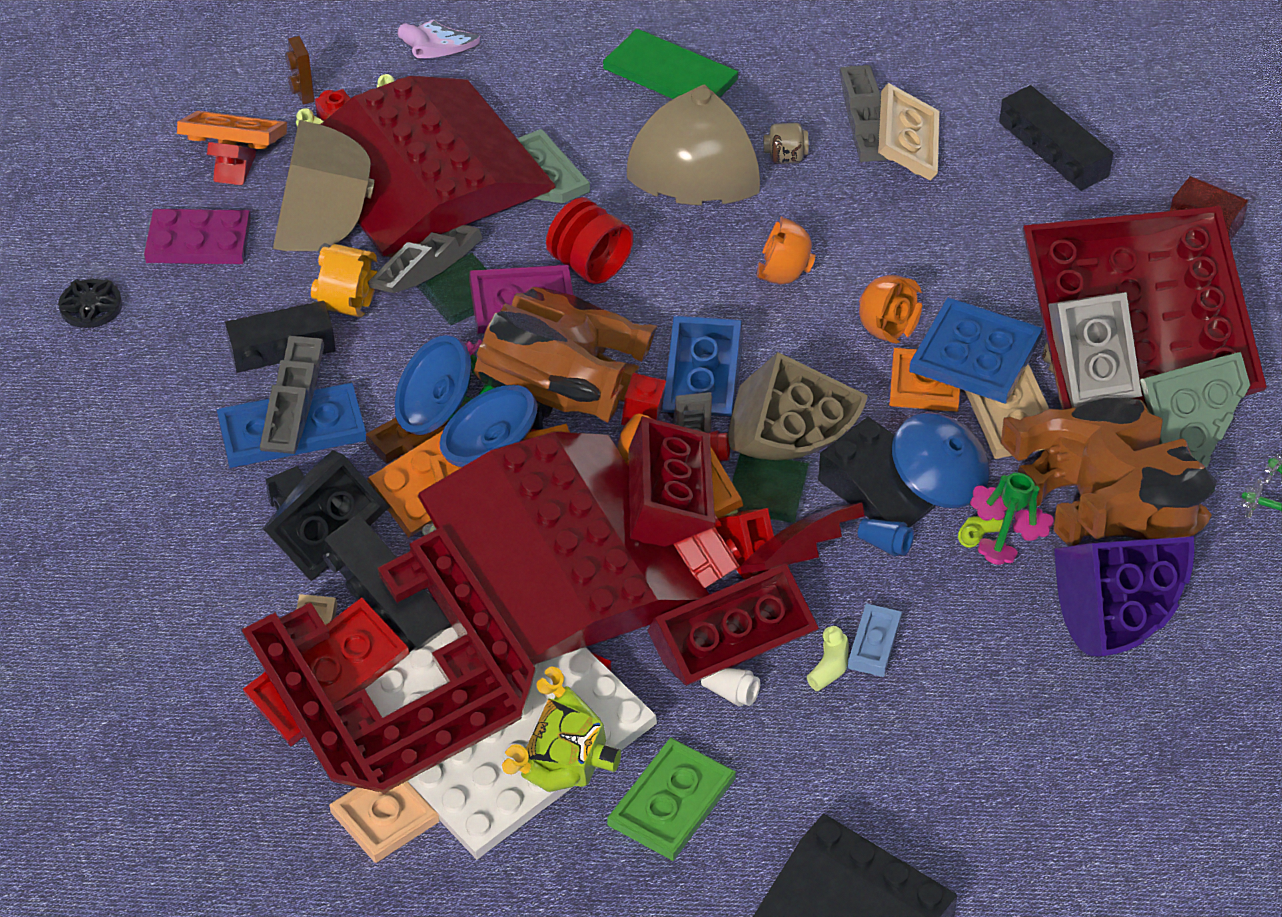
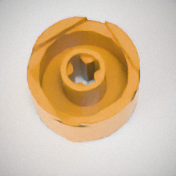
[311,244,377,317]

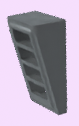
[673,392,712,433]

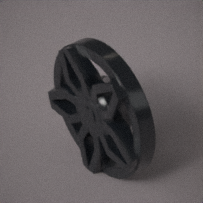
[58,279,122,328]

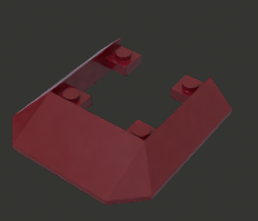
[241,527,536,793]

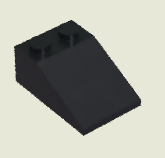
[818,417,936,527]
[262,450,390,581]

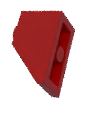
[716,508,774,580]

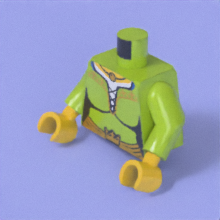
[502,666,621,792]

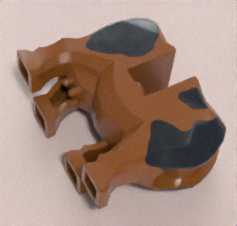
[474,287,657,423]
[1001,398,1217,546]

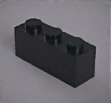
[225,301,336,373]

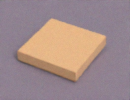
[329,781,439,863]

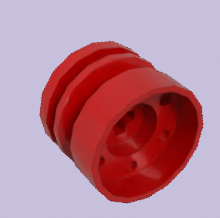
[546,197,633,285]

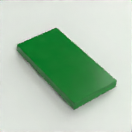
[603,28,738,99]

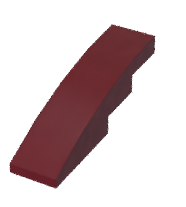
[740,503,865,573]

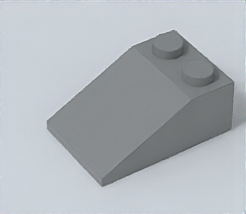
[1048,292,1142,408]

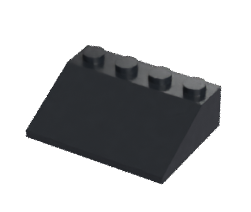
[753,813,958,917]

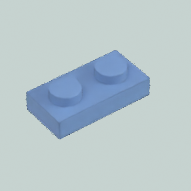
[848,603,902,677]

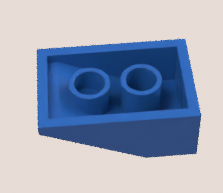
[663,316,743,417]

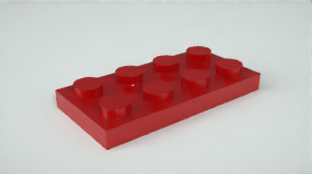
[243,597,410,747]

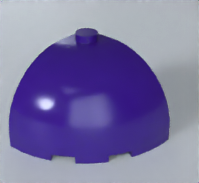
[1054,536,1194,657]

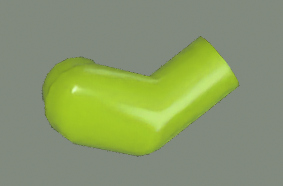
[958,516,1003,548]

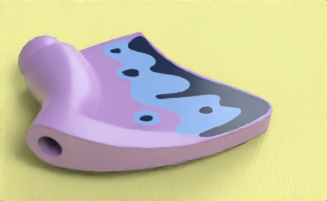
[398,20,480,58]

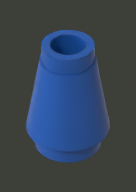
[858,518,914,557]

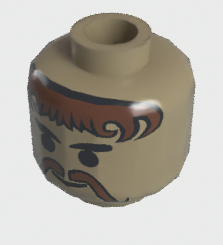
[763,122,809,164]

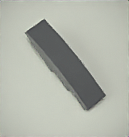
[840,65,888,162]
[367,225,483,293]
[260,336,324,454]

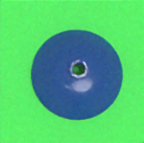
[394,335,472,435]
[440,385,537,467]
[892,413,990,508]

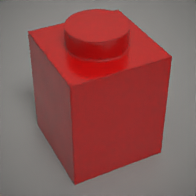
[621,373,666,425]

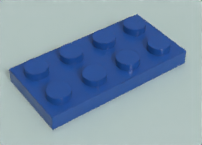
[216,383,366,468]

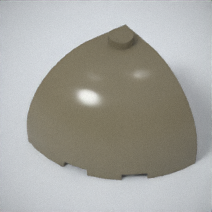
[627,84,760,205]
[273,120,375,251]
[728,352,868,460]

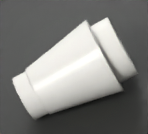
[701,668,760,707]

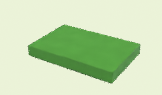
[607,737,736,861]

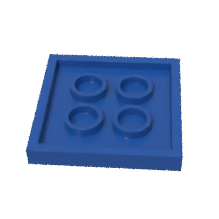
[909,297,1043,404]

